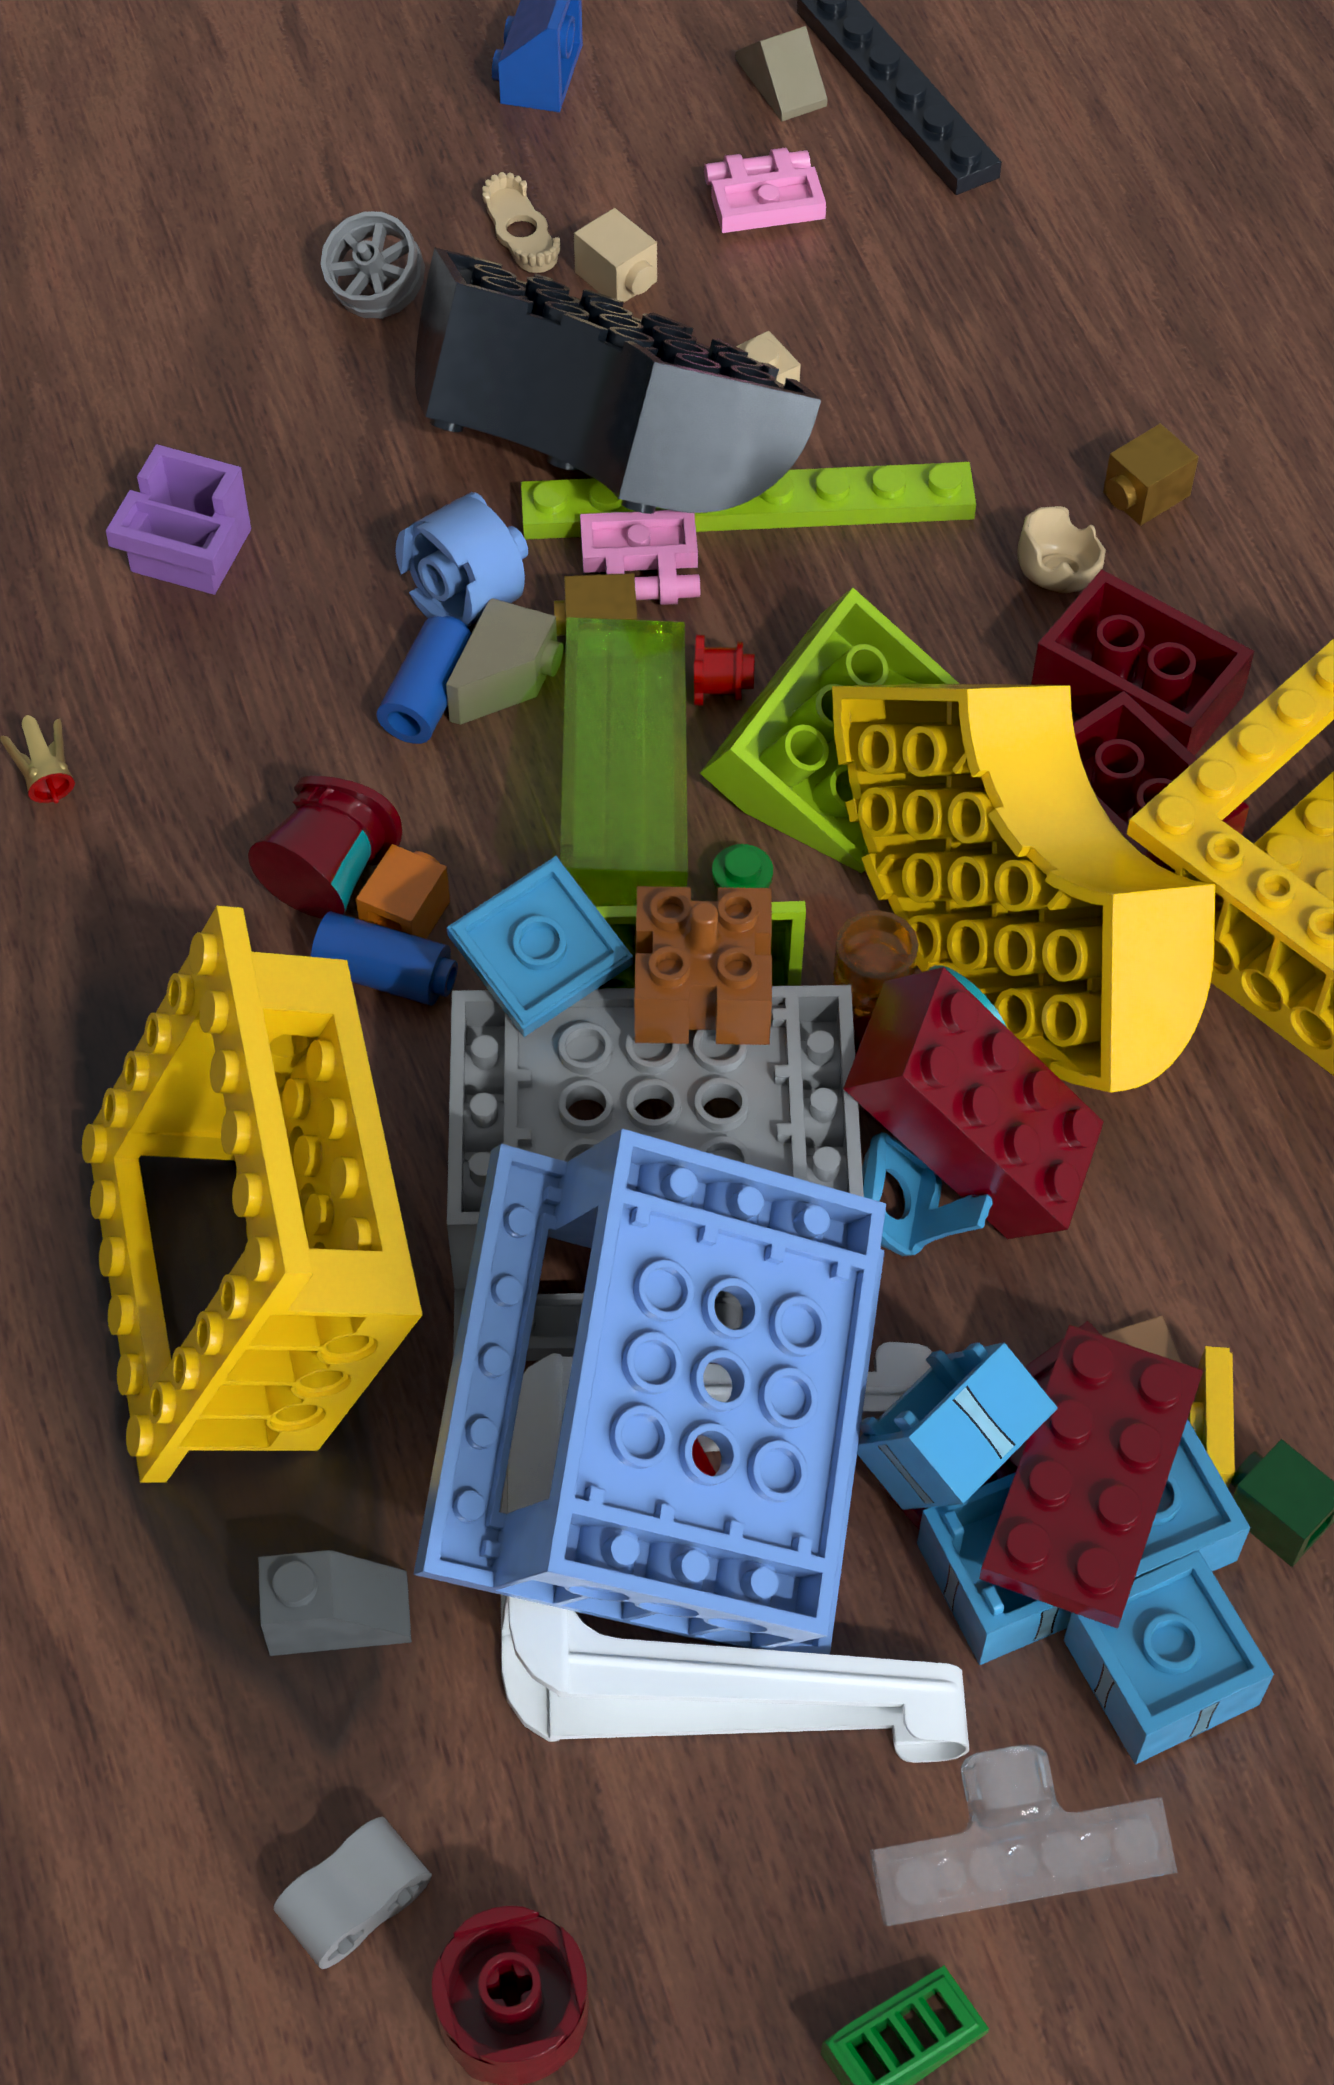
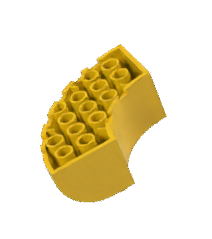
[832,684,1215,1093]

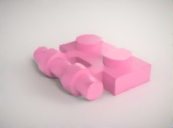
[704,147,826,233]
[580,510,700,605]

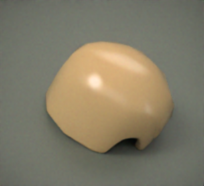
[1017,506,1106,593]

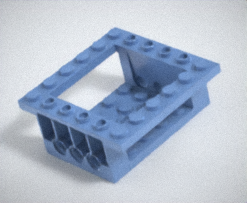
[413,1128,886,1655]

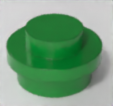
[712,844,773,888]

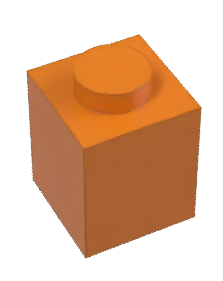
[356,844,450,939]

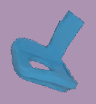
[862,1132,993,1256]

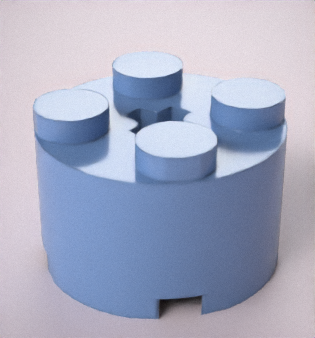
[395,492,528,627]

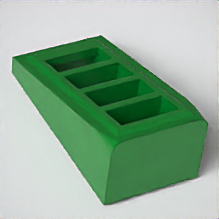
[821,1965,989,2085]

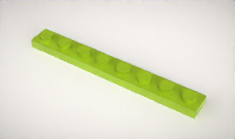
[521,462,976,540]

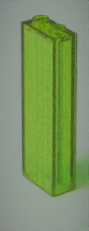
[560,617,688,907]

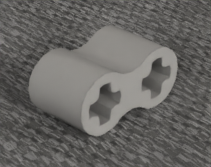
[274,1817,432,1969]

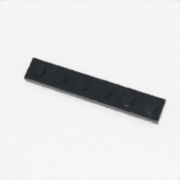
[797,0,1002,195]

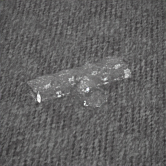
[870,1744,1178,1926]

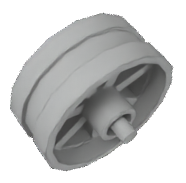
[320,212,425,318]

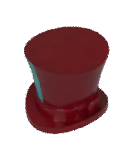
[248,776,402,919]

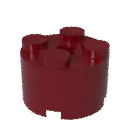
[432,1906,589,2085]

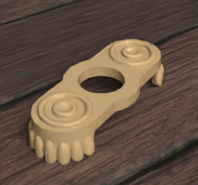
[482,172,560,273]

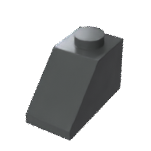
[258,1550,412,1656]

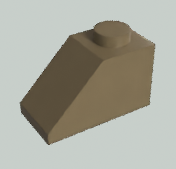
[446,598,564,725]

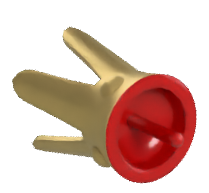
[0,715,75,804]

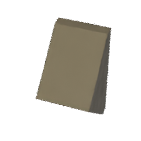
[735,26,827,122]

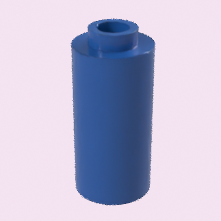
[376,616,472,744]
[311,911,458,1006]

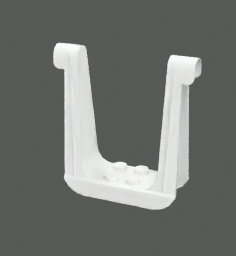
[500,1342,969,1763]

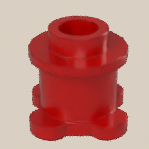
[694,634,755,706]

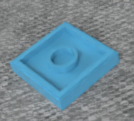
[447,856,633,1037]

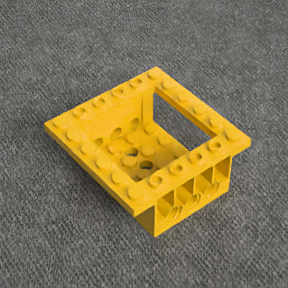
[1127,639,1334,1076]
[82,906,422,1483]

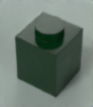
[1230,1439,1334,1567]

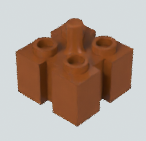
[634,886,772,1045]

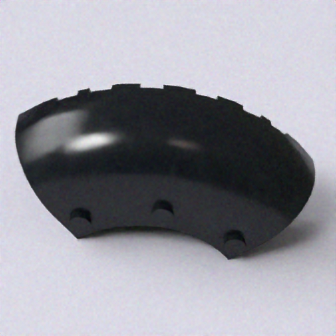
[415,247,821,514]

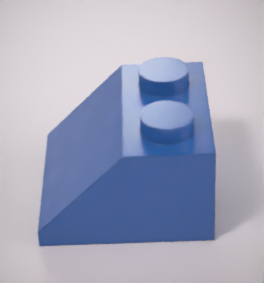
[492,0,583,112]

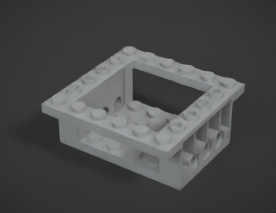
[447,985,864,1361]

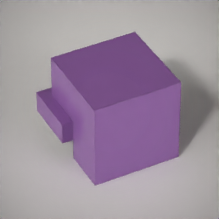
[106,444,251,595]

